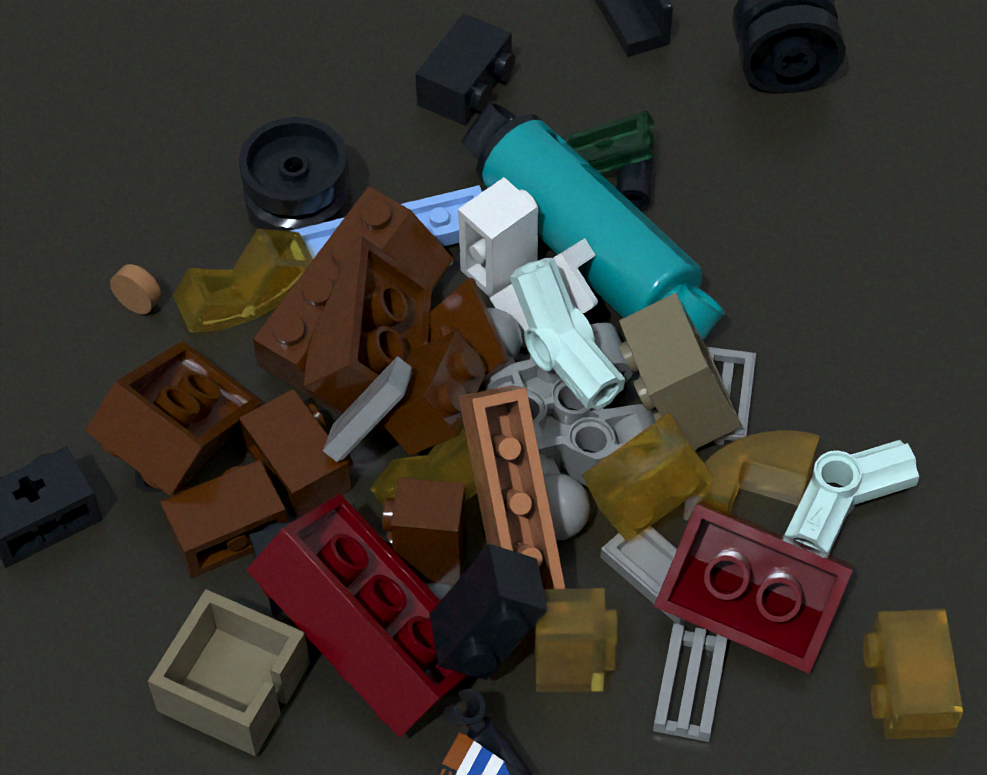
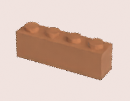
[458,385,569,612]

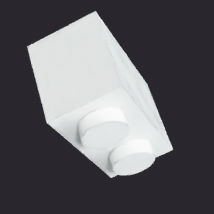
[458,177,538,297]

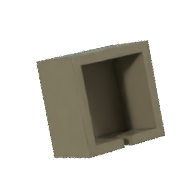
[619,293,742,454]
[147,589,310,756]

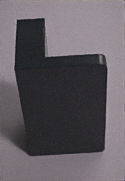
[595,0,673,57]

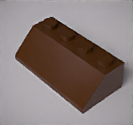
[253,186,453,415]

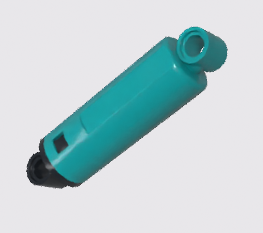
[461,101,725,341]

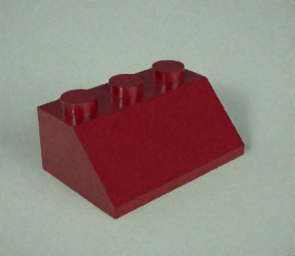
[653,501,853,674]

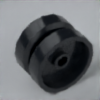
[732,0,846,94]
[238,117,352,243]

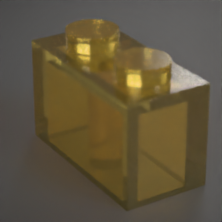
[582,413,716,542]
[535,588,617,692]
[863,609,963,739]

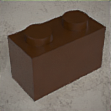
[380,331,488,456]
[239,389,353,520]
[160,460,288,579]
[382,477,467,585]

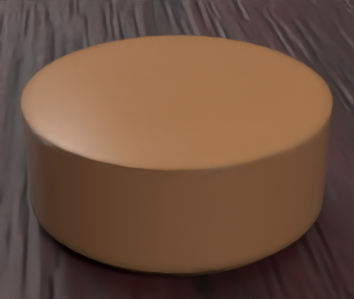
[110,264,162,314]

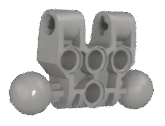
[481,308,670,541]

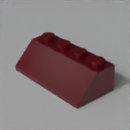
[246,493,469,738]

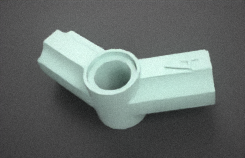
[509,258,625,411]
[784,440,919,554]

